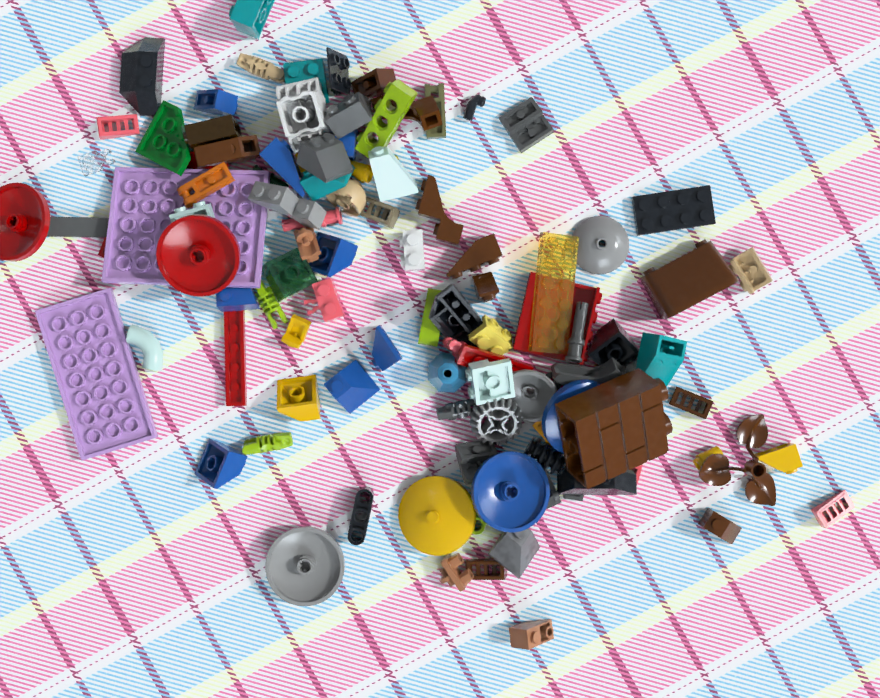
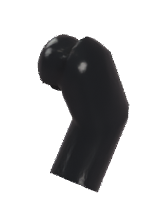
[463,94,486,121]

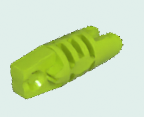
[255,280,289,330]
[242,432,293,455]

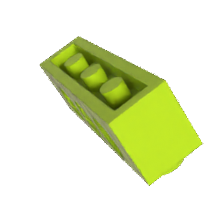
[355,79,418,158]

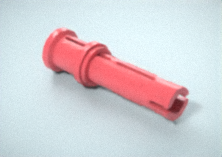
[282,207,343,232]

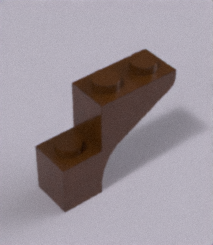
[370,95,443,131]
[415,175,464,246]

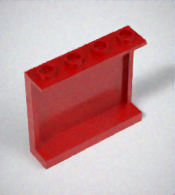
[512,272,602,365]

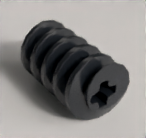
[524,436,565,475]

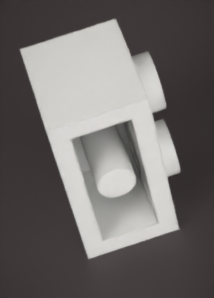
[399,229,425,272]

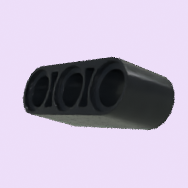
[348,486,374,545]

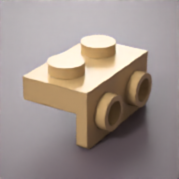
[729,247,773,295]

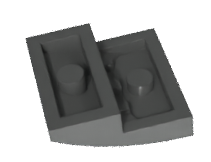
[499,97,554,154]
[455,440,498,485]

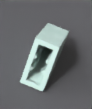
[368,146,419,202]

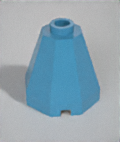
[428,353,467,393]

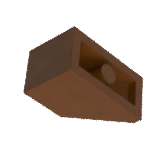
[351,68,396,98]
[698,508,742,544]

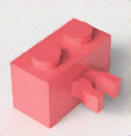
[303,278,345,322]

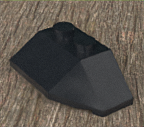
[119,37,165,117]
[429,283,483,348]
[557,466,637,495]

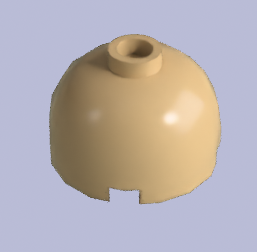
[326,179,366,217]

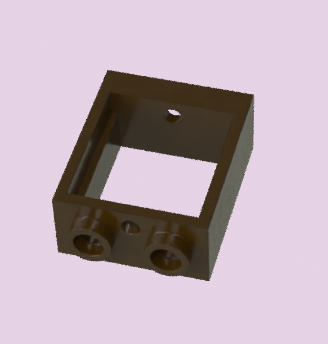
[183,114,242,148]

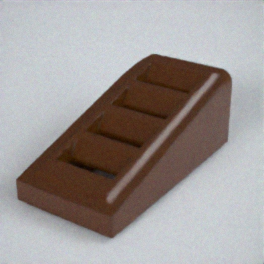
[669,386,714,419]
[465,558,507,580]

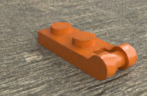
[177,162,235,208]

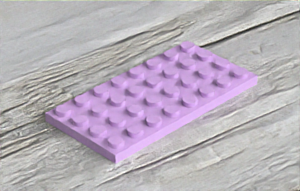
[35,288,158,461]

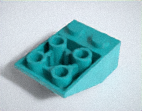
[635,332,687,387]

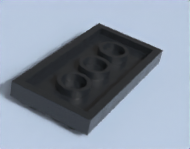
[631,185,716,236]

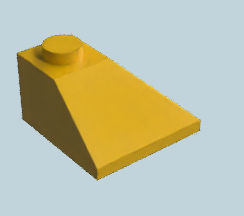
[277,375,321,422]

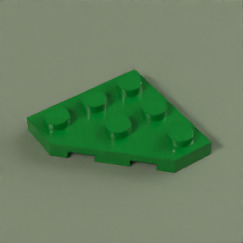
[135,100,191,176]

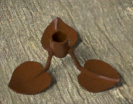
[699,414,776,506]

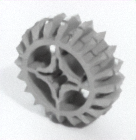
[469,398,523,446]

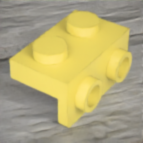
[468,314,513,355]

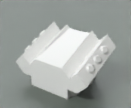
[276,77,335,153]

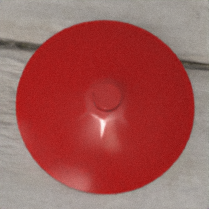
[0,182,50,262]
[156,214,241,297]

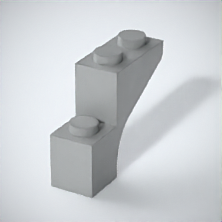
[248,181,327,230]

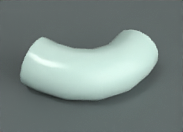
[126,324,163,372]

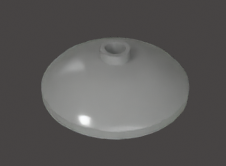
[570,216,629,275]
[511,369,557,422]

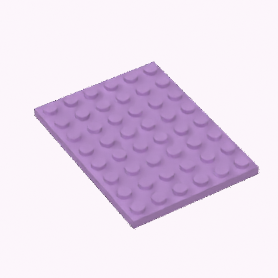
[101,167,271,288]

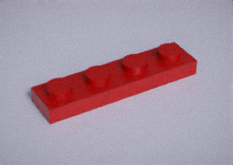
[455,343,534,373]

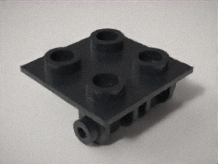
[326,47,351,96]

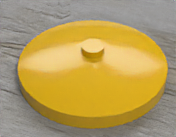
[398,476,476,556]

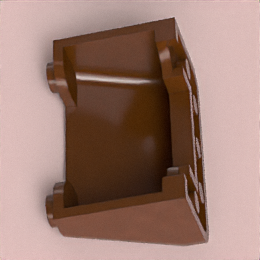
[639,239,738,319]

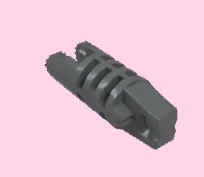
[436,399,476,420]

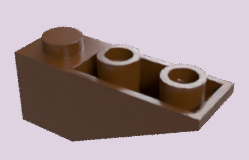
[193,135,261,168]
[446,233,503,280]
[472,272,499,303]

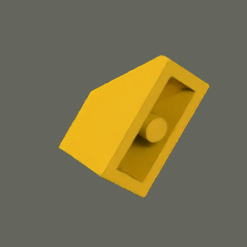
[754,442,803,474]

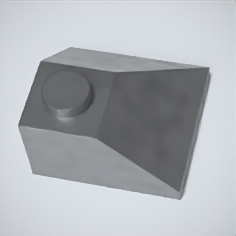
[488,528,540,579]

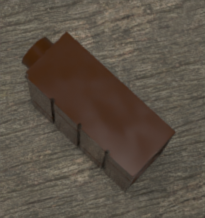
[555,368,673,490]

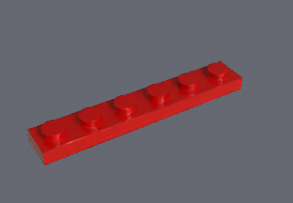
[224,310,247,406]

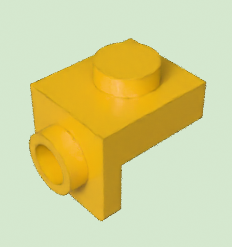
[281,314,312,349]

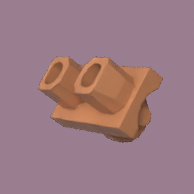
[293,227,321,263]
[439,553,474,592]

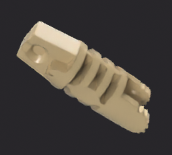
[236,53,285,83]

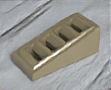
[359,197,400,229]

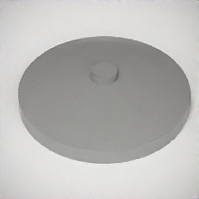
[265,526,345,606]

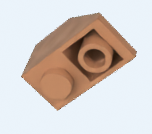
[509,619,554,650]

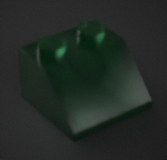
[262,247,318,302]

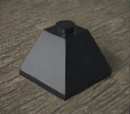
[587,318,639,367]

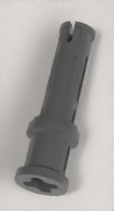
[564,302,589,363]

